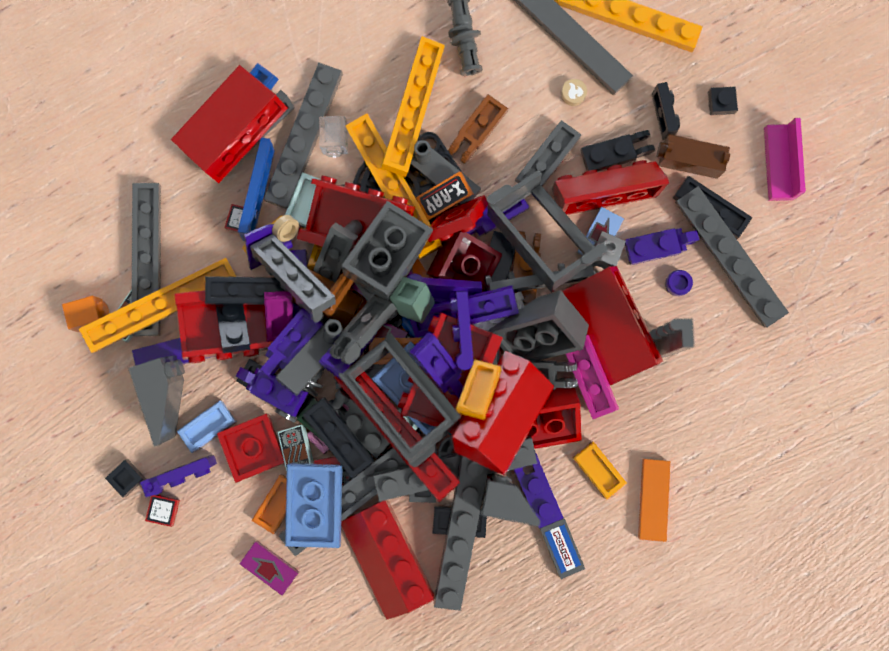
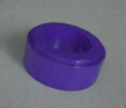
[665,270,693,296]

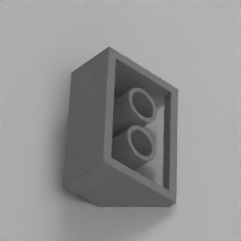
[480,474,540,527]

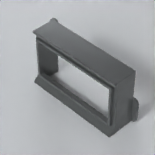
[487,170,607,293]
[339,333,462,467]

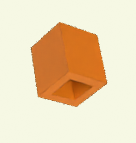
[62,295,109,332]

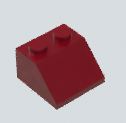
[426,231,503,292]

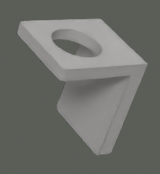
[591,231,626,274]

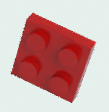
[428,195,488,242]
[217,413,284,483]

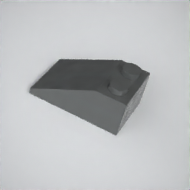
[341,201,433,301]
[488,290,589,360]
[128,355,185,447]

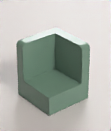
[390,277,435,323]

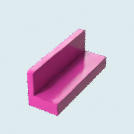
[764,118,806,201]
[566,335,619,419]

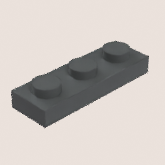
[515,120,582,187]

